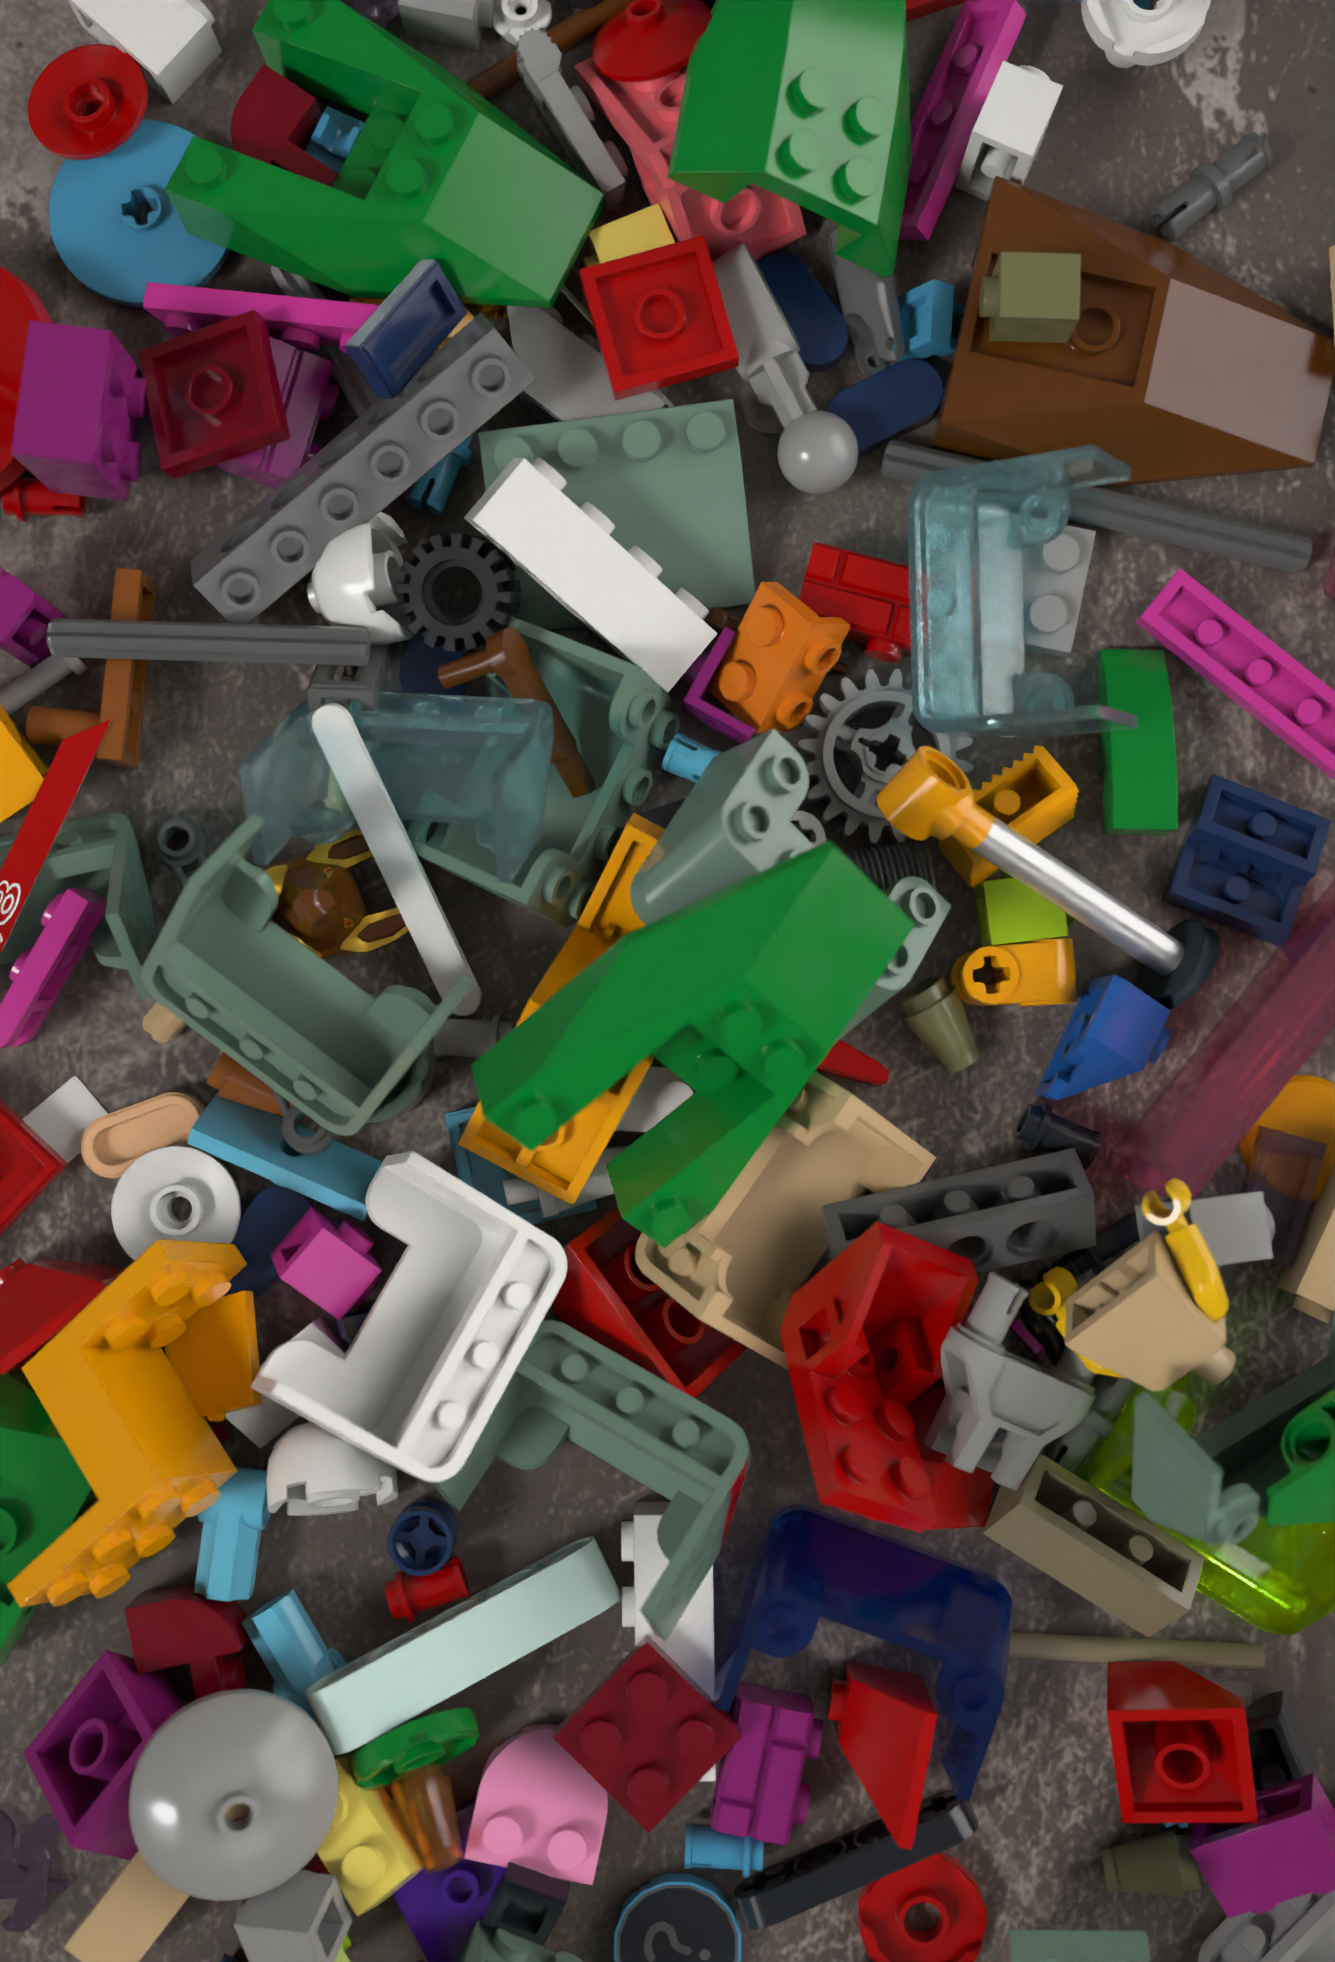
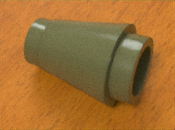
[898,975,981,1074]
[1101,1829,1201,1899]

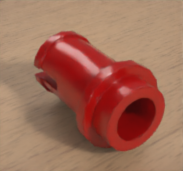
[1,472,86,522]
[384,1556,471,1622]

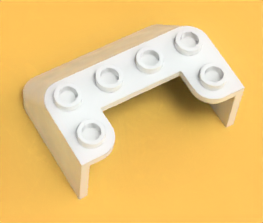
[251,1151,567,1482]

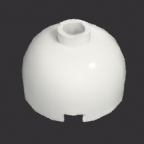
[306,512,414,645]
[266,1420,398,1516]

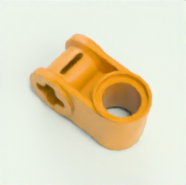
[949,938,1078,1006]

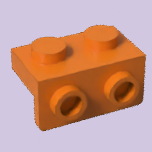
[708,581,850,733]

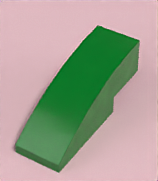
[1098,649,1178,836]

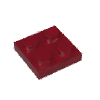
[137,309,291,479]
[553,1635,742,1833]

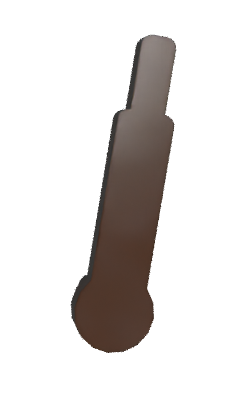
[438,627,595,798]

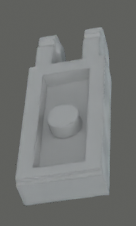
[516,28,628,213]

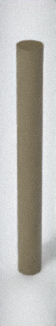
[1002,1631,1265,1671]

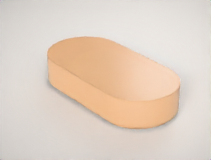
[81,1092,205,1178]

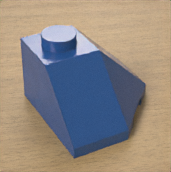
[1034,974,1171,1100]

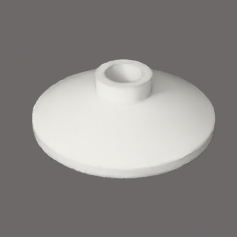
[111,1146,241,1261]

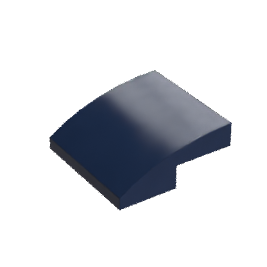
[1162,774,1332,947]

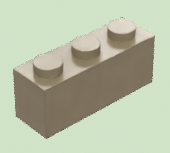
[983,1453,1205,1638]

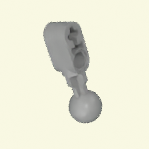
[712,242,858,494]

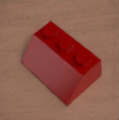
[551,1204,748,1398]

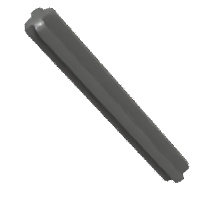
[46,618,371,666]

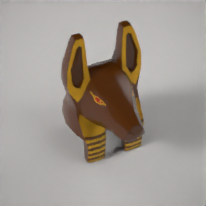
[258,829,409,961]

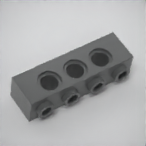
[822,1148,1096,1273]

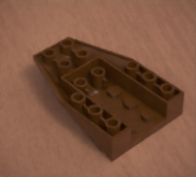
[931,175,1335,487]

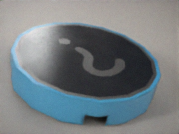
[614,1873,741,1962]

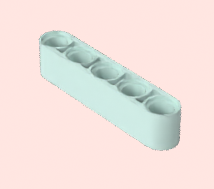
[304,1536,622,1755]

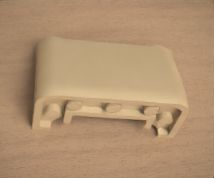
[635,1071,936,1370]

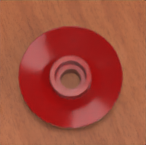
[591,0,712,82]
[28,44,148,160]

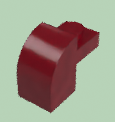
[231,64,339,187]
[124,1583,250,1699]

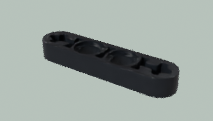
[734,1789,979,1929]

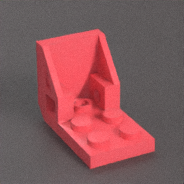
[574,56,807,262]

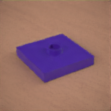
[393,1795,506,1962]

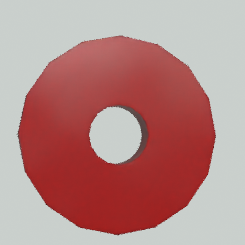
[857,1852,987,1962]

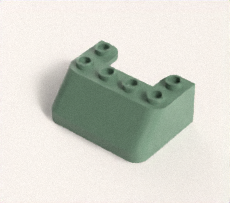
[630,728,952,1044]

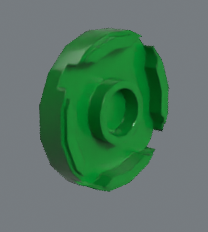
[349,1708,480,1790]

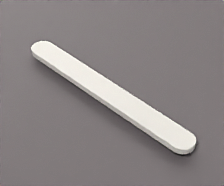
[312,703,482,1016]

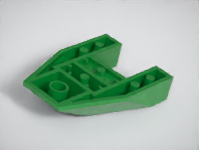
[164,0,605,308]
[471,840,915,1248]

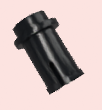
[1014,1102,1102,1170]

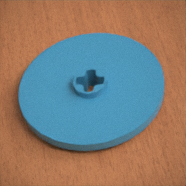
[49,120,230,307]

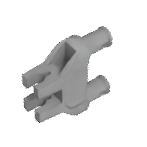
[924,1271,1097,1491]

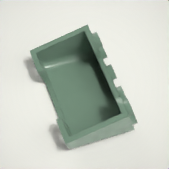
[407,617,680,927]

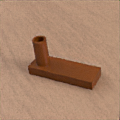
[26,568,157,770]

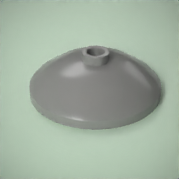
[129,1689,338,1901]

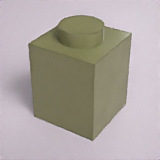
[979,252,1081,343]

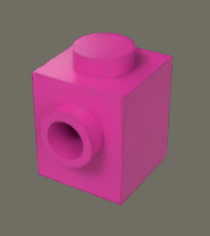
[270,1206,382,1320]

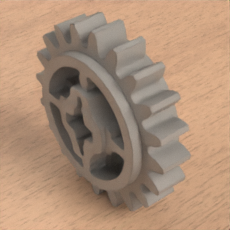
[796,669,974,846]

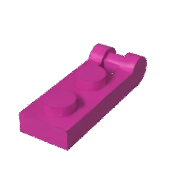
[0,888,107,1049]

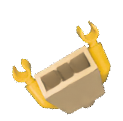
[1029,1178,1236,1391]

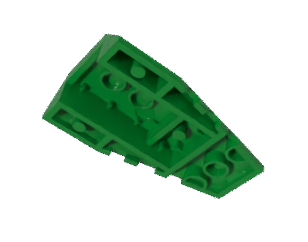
[667,0,912,278]

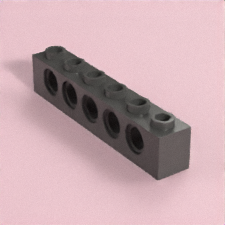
[190,312,535,624]

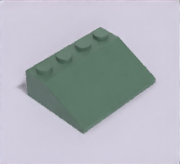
[478,399,755,632]

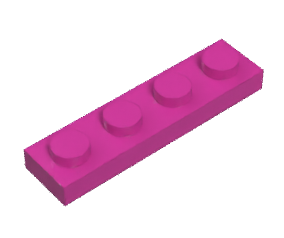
[899,0,1027,241]
[143,282,380,355]
[1135,568,1335,779]

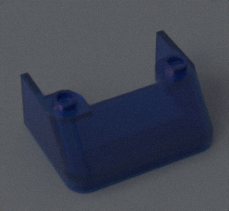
[714,1505,1014,1802]

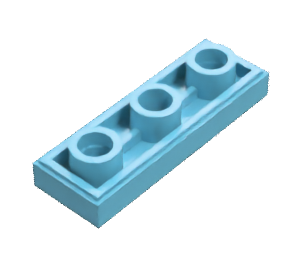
[187,1090,382,1221]

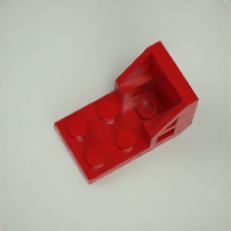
[780,1221,979,1533]

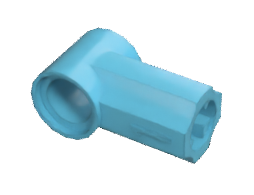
[194,1466,271,1602]
[242,1589,347,1724]

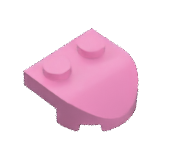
[464,1724,608,1886]

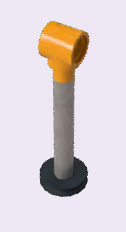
[876,746,1220,1010]

